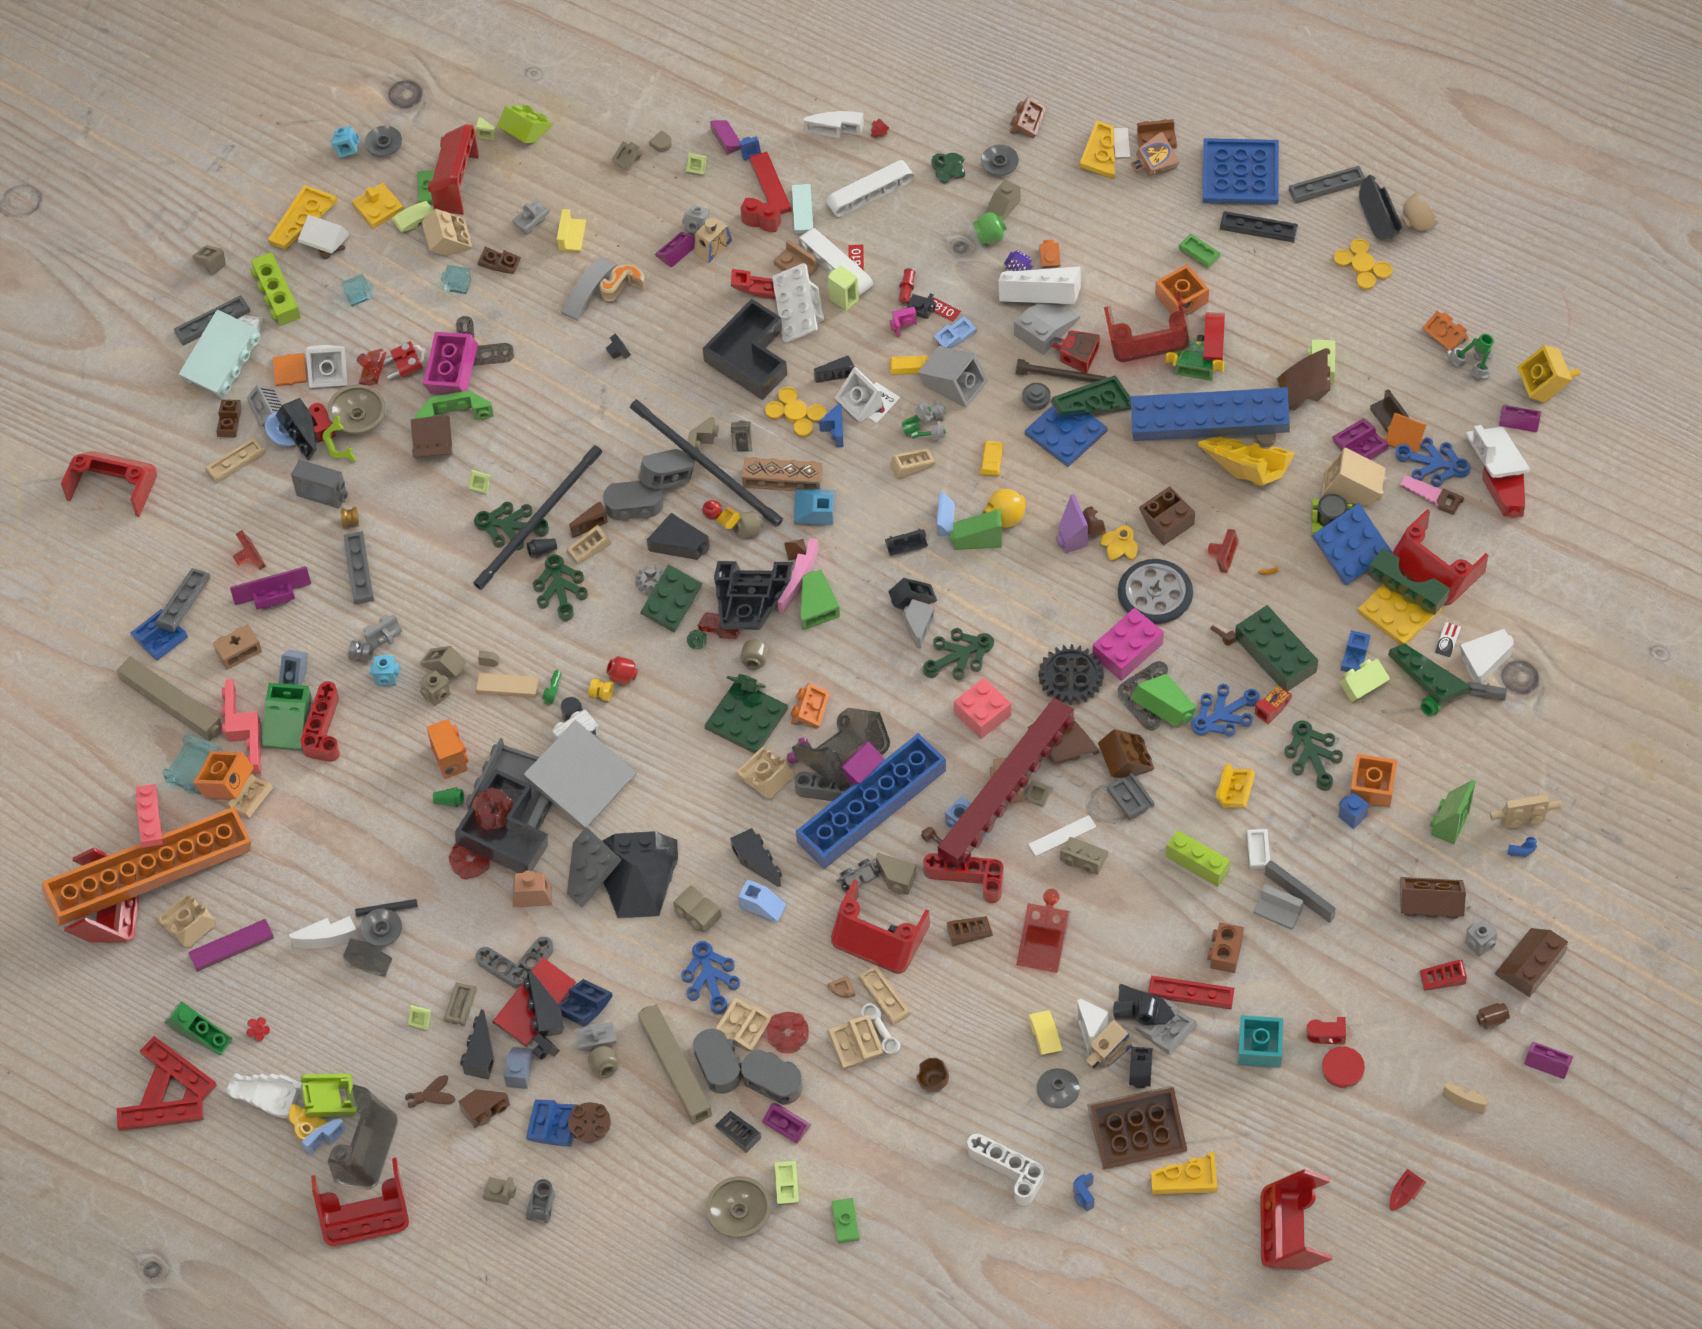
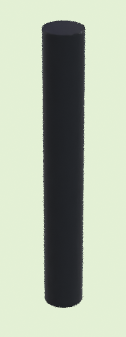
[355,899,418,917]

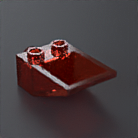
[1016,889,1071,973]

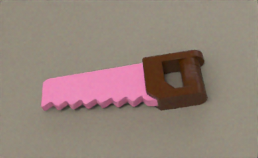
[1400,476,1464,515]

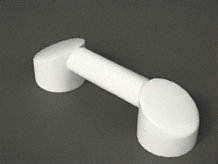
[861,1003,901,1055]

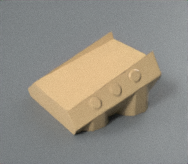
[736,747,794,799]
[157,894,216,948]

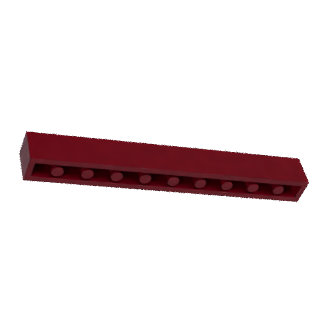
[938,697,1075,869]

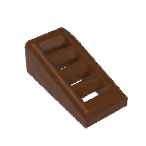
[569,502,608,538]
[947,916,993,946]

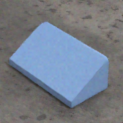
[937,492,955,536]

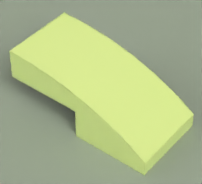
[392,201,433,232]
[775,1161,799,1204]

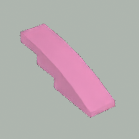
[778,539,818,613]

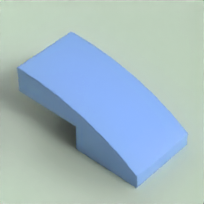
[934,316,977,348]
[302,1119,346,1155]

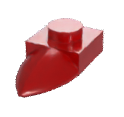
[1389,1169,1426,1211]

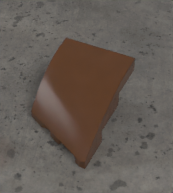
[1276,348,1330,410]
[1027,721,1099,764]

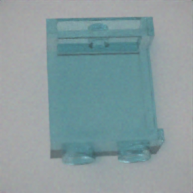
[163,733,223,795]

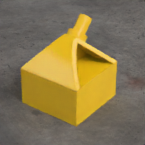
[1517,345,1580,403]

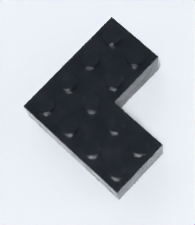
[702,298,787,400]
[455,769,548,873]

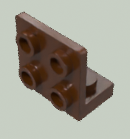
[411,416,453,458]

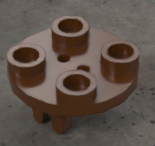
[568,1102,611,1143]

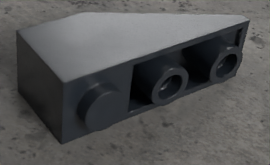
[276,398,317,461]
[730,828,782,887]
[524,971,564,1036]
[460,1009,495,1080]

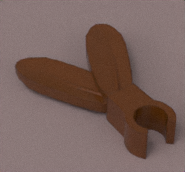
[405,1075,456,1108]

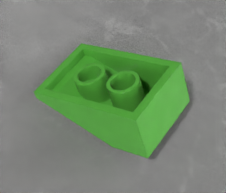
[1430,780,1476,845]

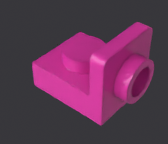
[889,307,917,337]

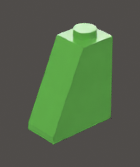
[949,510,1002,550]
[801,569,840,630]
[1131,674,1197,726]

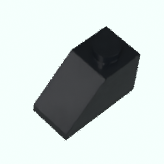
[888,578,937,610]
[1129,1047,1153,1088]

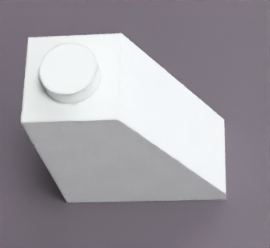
[1459,629,1514,684]

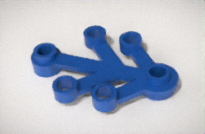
[1395,437,1471,487]
[1191,683,1260,737]
[681,941,740,1014]

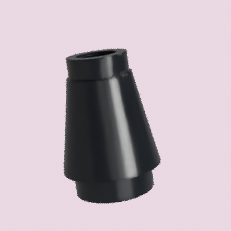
[527,538,557,559]

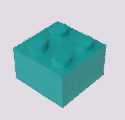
[1238,1015,1283,1068]

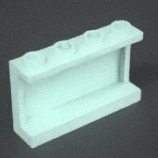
[179,310,260,399]

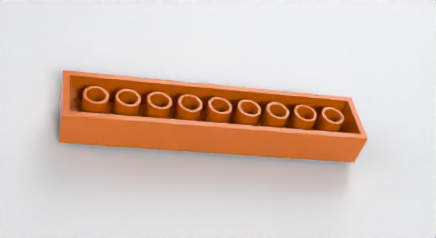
[42,807,251,927]

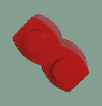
[740,198,781,232]

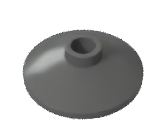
[365,126,402,156]
[981,145,1019,176]
[360,908,402,947]
[1037,1068,1080,1108]

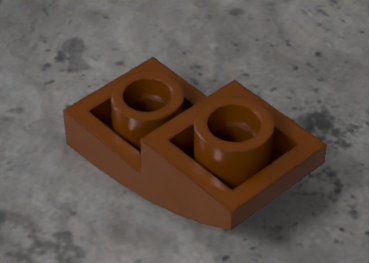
[477,246,521,274]
[216,399,241,437]

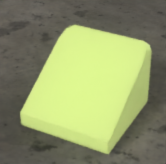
[476,117,497,141]

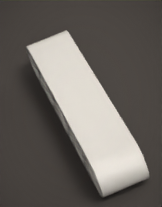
[826,160,914,217]
[797,228,873,296]

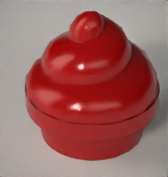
[871,118,889,137]
[702,500,722,520]

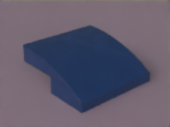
[558,979,613,1027]

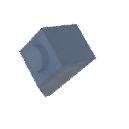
[279,649,308,685]
[504,1047,533,1089]

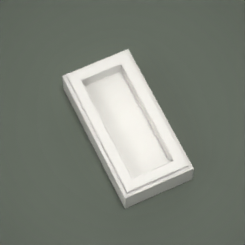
[1246,829,1270,870]

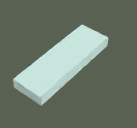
[792,184,813,234]

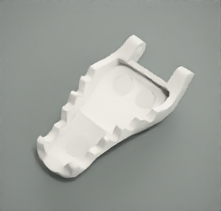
[227,1073,302,1118]

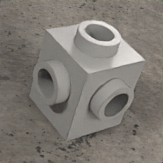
[682,205,710,235]
[1465,919,1497,957]

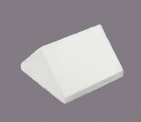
[298,215,349,254]
[835,367,882,422]
[1077,999,1108,1055]

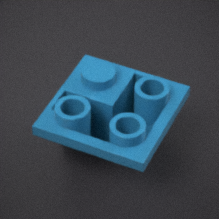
[794,489,835,525]

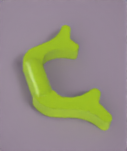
[323,416,356,462]

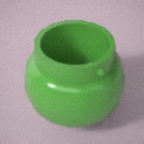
[973,212,1007,245]

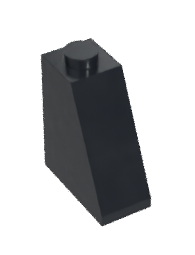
[647,513,710,560]

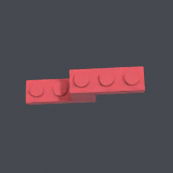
[222,679,261,775]
[135,784,163,848]

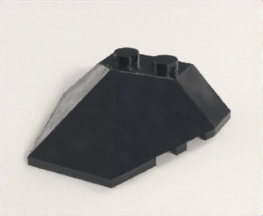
[714,561,794,630]
[602,831,678,918]

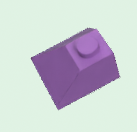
[1056,494,1088,553]

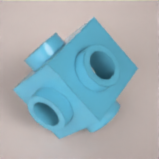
[331,126,360,158]
[370,655,400,686]

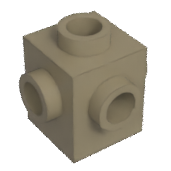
[420,670,451,706]

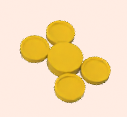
[1334,239,1393,290]
[765,387,826,437]

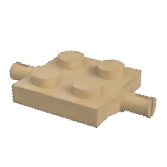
[1490,794,1561,828]

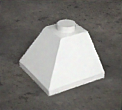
[306,345,348,388]

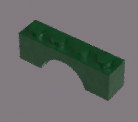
[1368,548,1450,615]

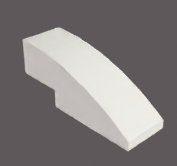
[804,111,864,138]
[289,916,359,949]

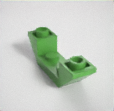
[415,390,494,420]

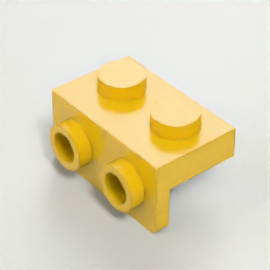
[1216,763,1255,808]

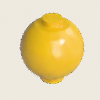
[982,489,1026,528]

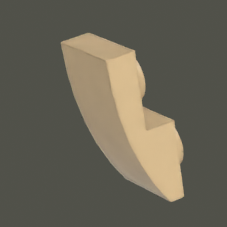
[1442,1081,1488,1114]

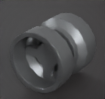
[348,640,374,663]

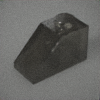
[731,420,752,452]
[343,938,392,978]

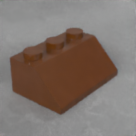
[1400,877,1466,919]
[1495,928,1568,998]

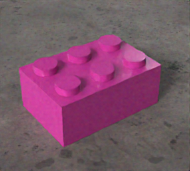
[423,332,478,395]
[1092,608,1164,681]

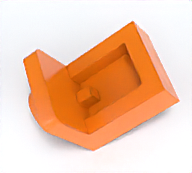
[1039,240,1060,267]

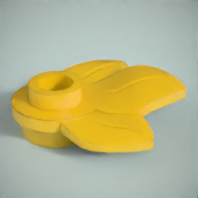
[1100,525,1138,561]
[288,1104,328,1141]

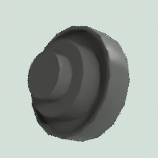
[1022,383,1051,410]

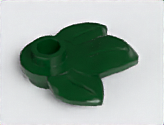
[931,153,965,184]
[726,674,766,692]

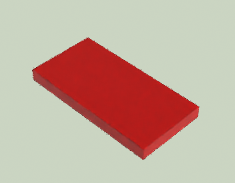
[492,957,576,1047]

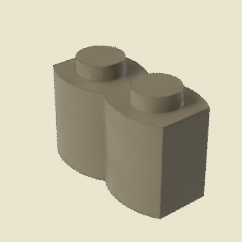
[673,885,722,933]

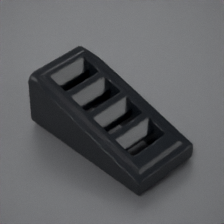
[814,355,855,383]
[715,1111,761,1153]

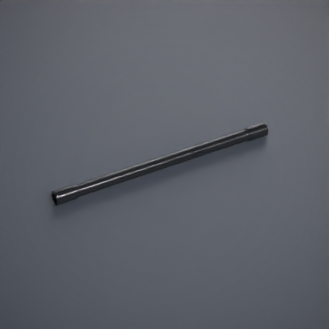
[629,399,783,527]
[473,445,603,590]

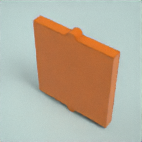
[273,353,307,386]
[1385,413,1427,453]

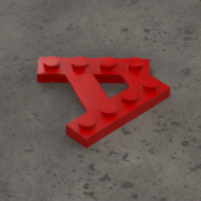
[117,1036,217,1131]

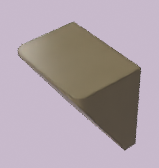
[1024,780,1053,807]

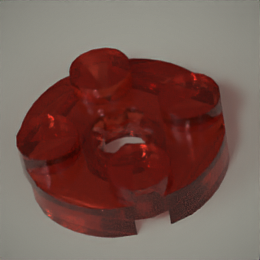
[472,788,513,830]
[449,844,490,880]
[767,1012,809,1054]

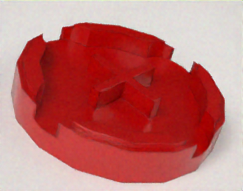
[1322,1046,1365,1088]

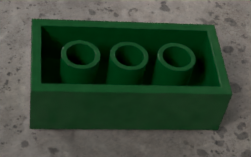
[1235,605,1318,691]

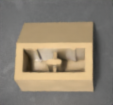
[422,209,472,256]

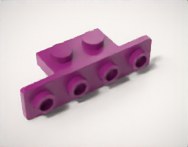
[230,566,311,610]

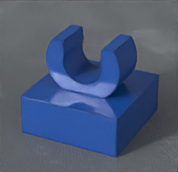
[739,136,761,161]

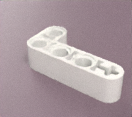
[967,1134,1044,1206]

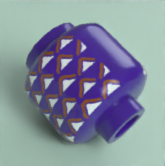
[1004,250,1033,271]

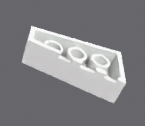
[999,267,1081,304]

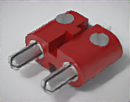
[380,341,426,380]

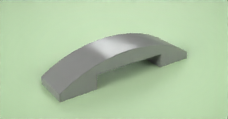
[561,258,617,321]

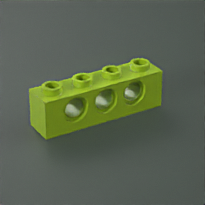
[250,252,301,326]

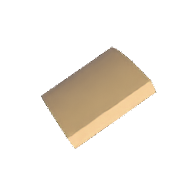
[215,773,273,818]
[715,997,772,1052]
[827,1014,884,1070]

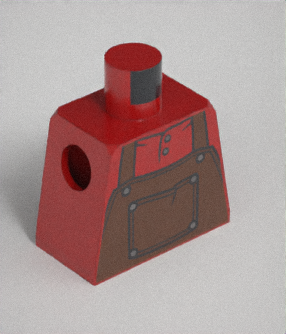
[1052,330,1100,373]

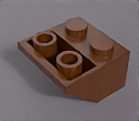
[1139,486,1195,545]
[1098,729,1155,778]

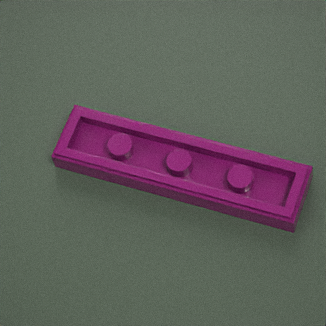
[188,919,274,972]

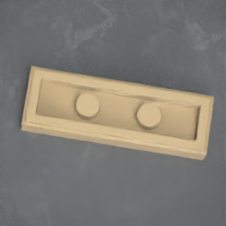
[205,437,265,484]
[476,673,539,698]
[858,965,911,1025]

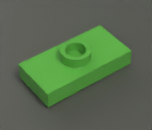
[417,170,435,204]
[1179,233,1220,268]
[832,1198,860,1244]

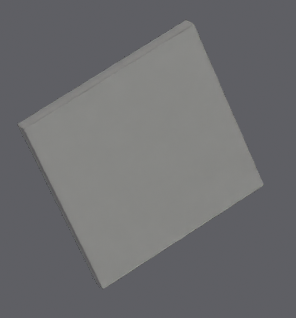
[522,720,637,829]

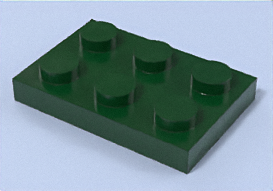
[640,564,703,633]

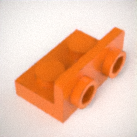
[1422,311,1469,351]
[791,683,830,729]

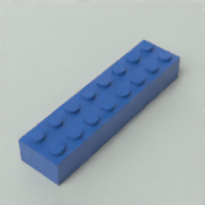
[1131,387,1290,441]
[796,733,946,869]

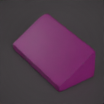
[710,120,740,155]
[655,232,695,267]
[1499,405,1541,432]
[841,741,884,784]
[1524,1042,1573,1079]
[762,1103,811,1143]

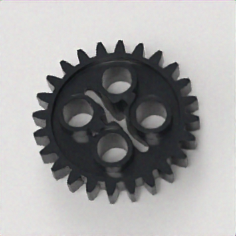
[1038,644,1104,705]

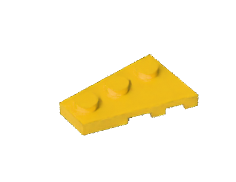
[1079,120,1115,179]
[1151,1151,1217,1195]

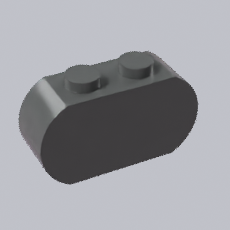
[638,449,695,489]
[603,481,664,520]
[693,1029,742,1094]
[741,1050,802,1105]

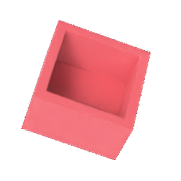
[954,678,1011,739]

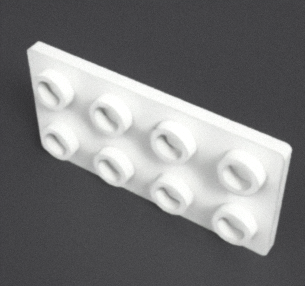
[772,263,824,343]
[1466,425,1530,478]

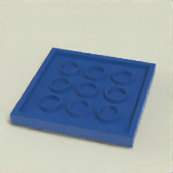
[1203,138,1279,204]

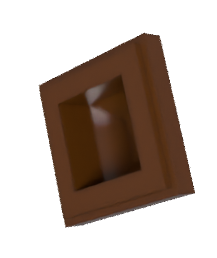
[784,539,807,560]

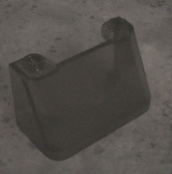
[792,708,890,784]
[327,1085,398,1189]

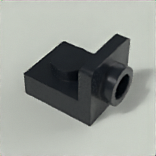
[907,293,936,319]

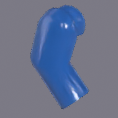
[1507,837,1537,857]

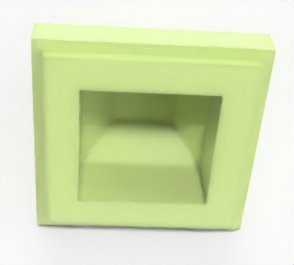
[686,153,707,175]
[468,470,491,494]
[407,1005,431,1030]

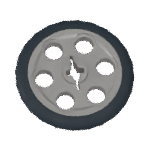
[1118,559,1193,624]

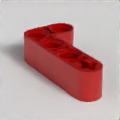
[300,681,340,762]
[923,853,1004,903]

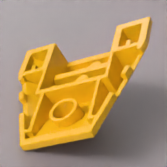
[1198,436,1295,486]

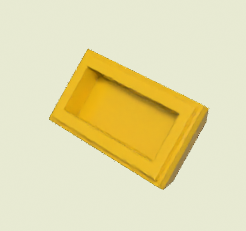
[889,355,928,375]
[980,441,1004,476]
[716,506,740,529]

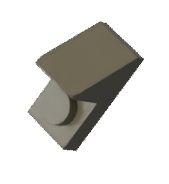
[192,245,226,275]

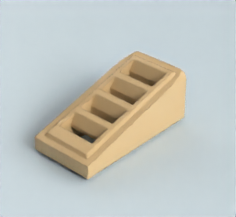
[890,448,936,478]
[567,525,612,564]

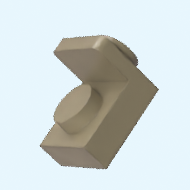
[612,141,643,170]
[483,1177,516,1205]

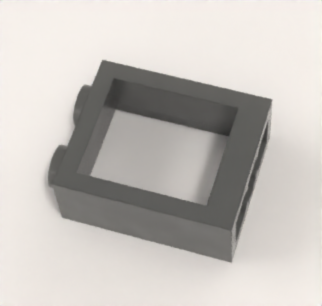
[291,459,348,509]

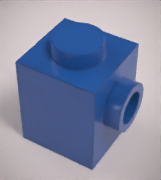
[1338,792,1369,829]

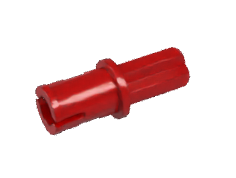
[898,268,916,304]

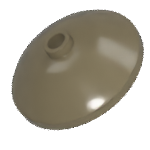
[327,385,386,434]
[706,1176,771,1238]

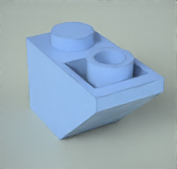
[739,880,786,923]

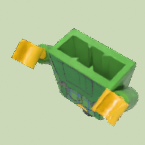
[1165,335,1225,381]

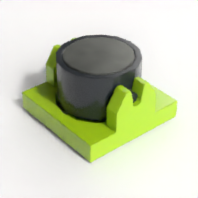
[1311,494,1353,535]

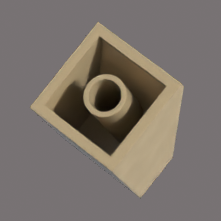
[1320,448,1386,506]

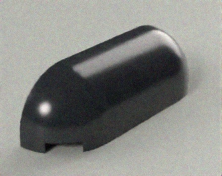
[1359,175,1402,239]

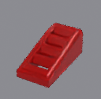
[1420,959,1467,991]

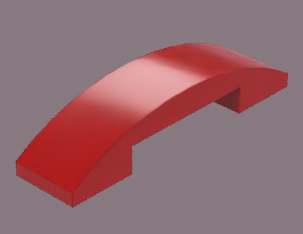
[730,269,776,299]
[1203,312,1225,361]

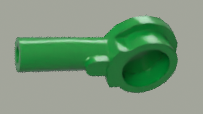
[542,670,562,705]

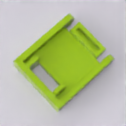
[300,1074,357,1117]

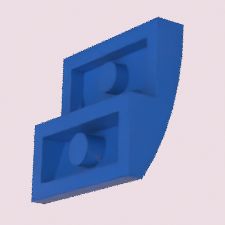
[130,609,188,660]
[526,1099,577,1147]

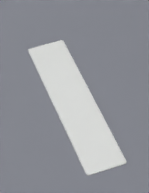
[1029,815,1096,856]

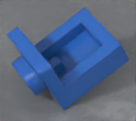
[1073,1173,1094,1211]

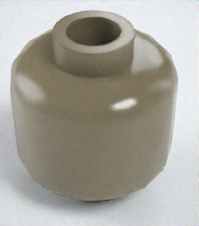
[733,511,763,538]
[741,639,768,670]
[588,1046,618,1078]

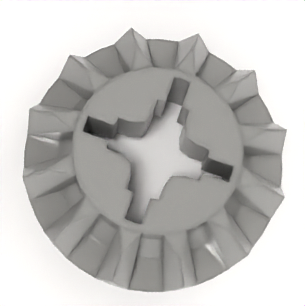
[635,565,663,594]

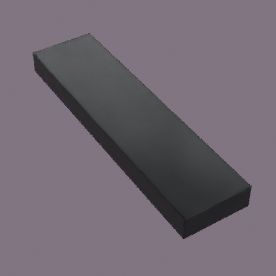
[1220,211,1298,243]

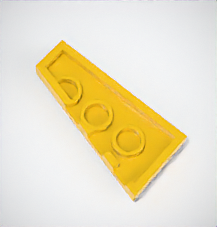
[268,185,338,250]

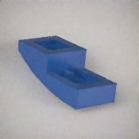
[1341,630,1371,672]

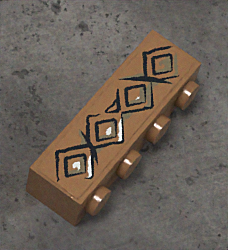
[742,457,823,491]

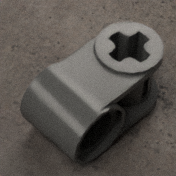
[526,1179,555,1223]

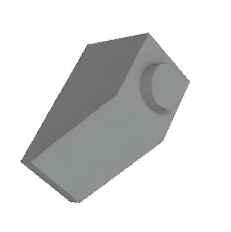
[903,599,935,649]

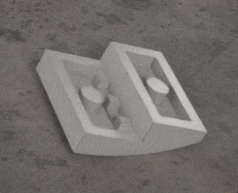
[1135,997,1197,1054]

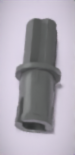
[1467,682,1507,701]

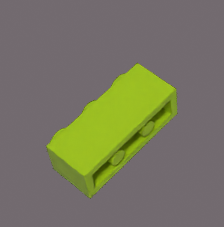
[1166,830,1230,887]

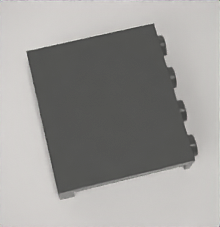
[466,738,552,830]

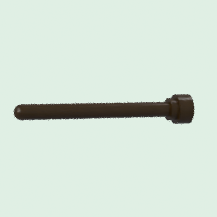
[1016,359,1108,382]

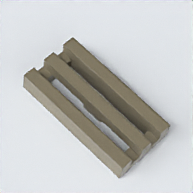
[444,982,477,1027]

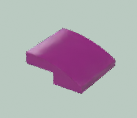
[1332,418,1389,460]

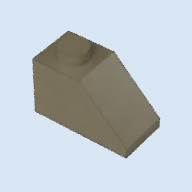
[985,179,1020,221]
[420,646,467,678]
[876,853,917,895]

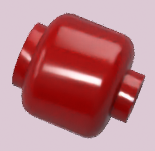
[606,656,638,685]

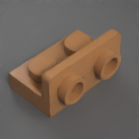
[774,240,818,277]

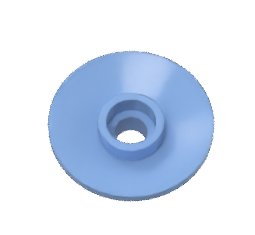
[265,413,296,446]

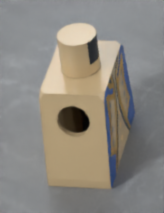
[694,217,732,263]
[1085,1020,1132,1070]

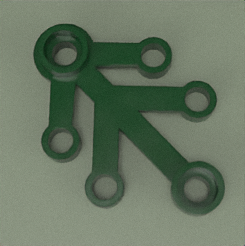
[474,501,549,550]
[533,554,588,621]
[923,628,994,680]
[1284,720,1343,791]

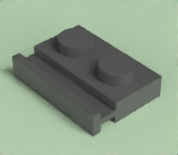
[1107,772,1154,820]

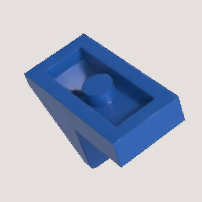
[819,404,844,447]

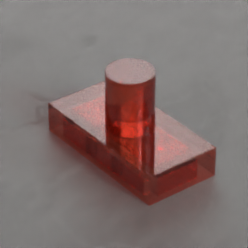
[356,348,387,386]
[1208,529,1239,573]
[232,530,266,570]

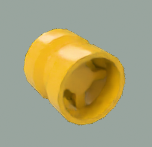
[588,678,614,702]

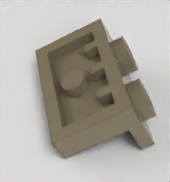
[1060,837,1108,875]

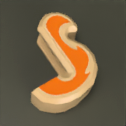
[600,264,646,302]

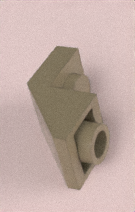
[688,417,719,451]

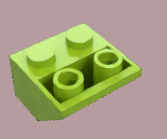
[497,104,552,143]

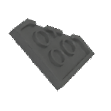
[567,827,622,907]

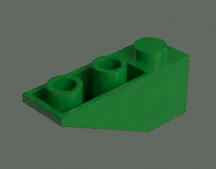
[164,1001,233,1055]

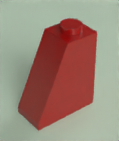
[1482,466,1525,518]

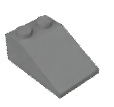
[1014,303,1080,355]

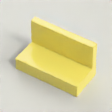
[557,209,586,252]

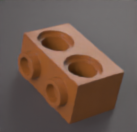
[1207,922,1244,973]

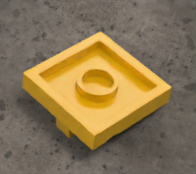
[352,183,404,229]

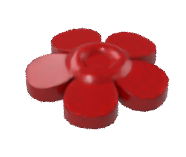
[246,1017,270,1041]

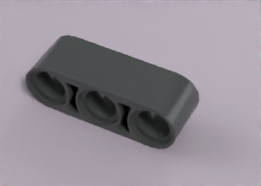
[794,771,853,801]

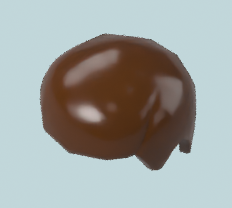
[1082,506,1106,536]
[917,1058,949,1092]

